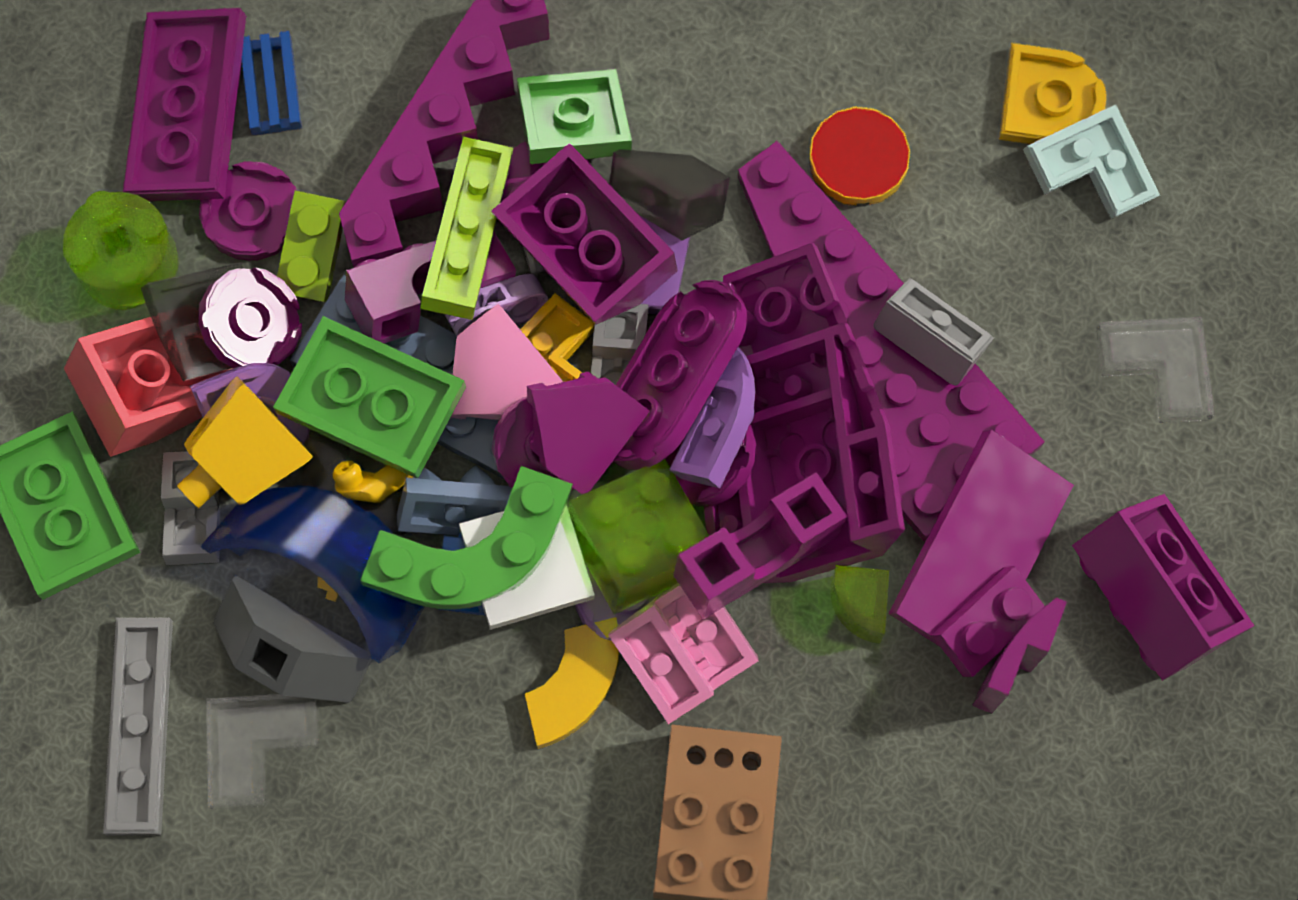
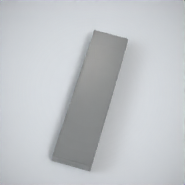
[103,618,173,836]

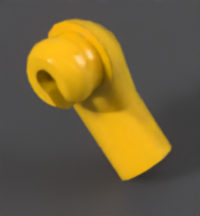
[333,461,413,503]

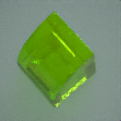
[830,565,890,644]

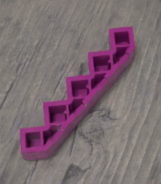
[339,0,550,267]

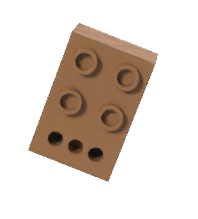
[653,725,782,900]

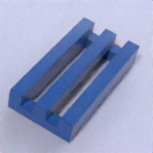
[242,31,302,135]

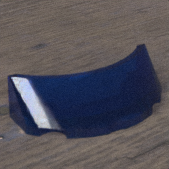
[201,485,425,663]

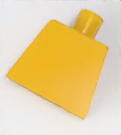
[177,376,313,508]

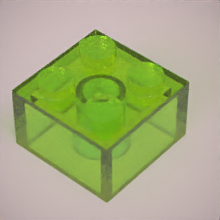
[568,459,709,615]

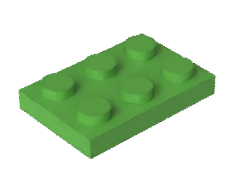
[273,316,466,478]
[0,411,141,600]

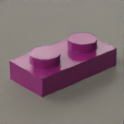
[932,566,1045,677]

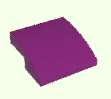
[972,598,1067,713]

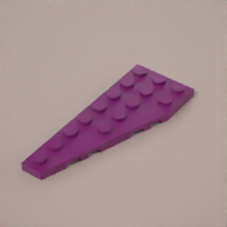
[737,141,1045,541]

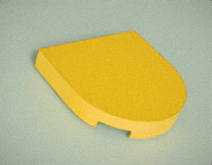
[999,43,1106,144]

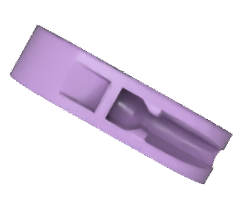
[446,274,548,336]

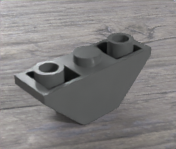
[213,576,374,703]

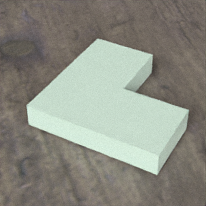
[1023,105,1160,219]

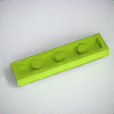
[420,137,513,320]

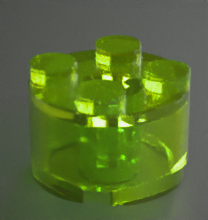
[63,191,179,310]

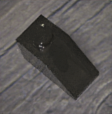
[609,149,730,241]

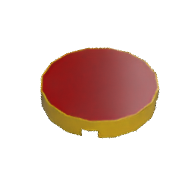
[809,107,910,206]

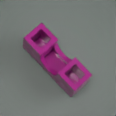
[345,232,516,344]
[673,472,847,619]

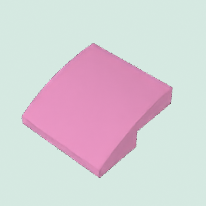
[609,583,759,724]

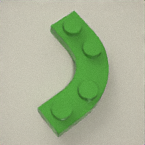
[360,466,572,609]

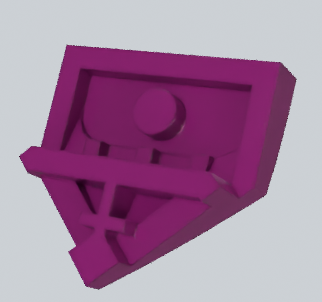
[527,372,650,497]

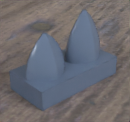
[397,465,512,535]

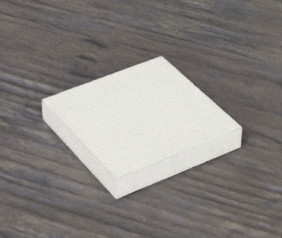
[459,505,595,630]

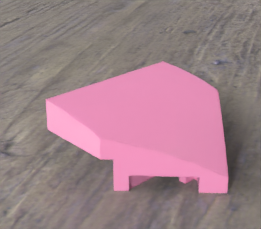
[450,303,563,420]

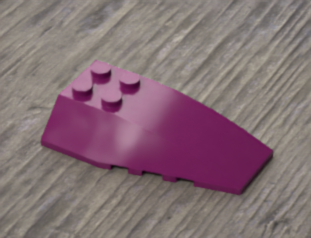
[704,243,905,583]

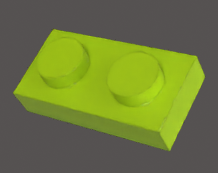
[277,191,346,302]

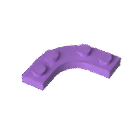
[670,347,755,488]

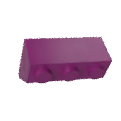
[491,143,678,325]
[1072,494,1255,681]

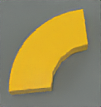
[525,617,619,749]

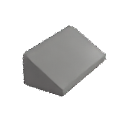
[874,278,994,386]

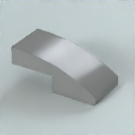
[591,304,649,385]
[161,451,220,565]

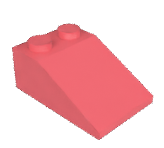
[64,301,233,457]

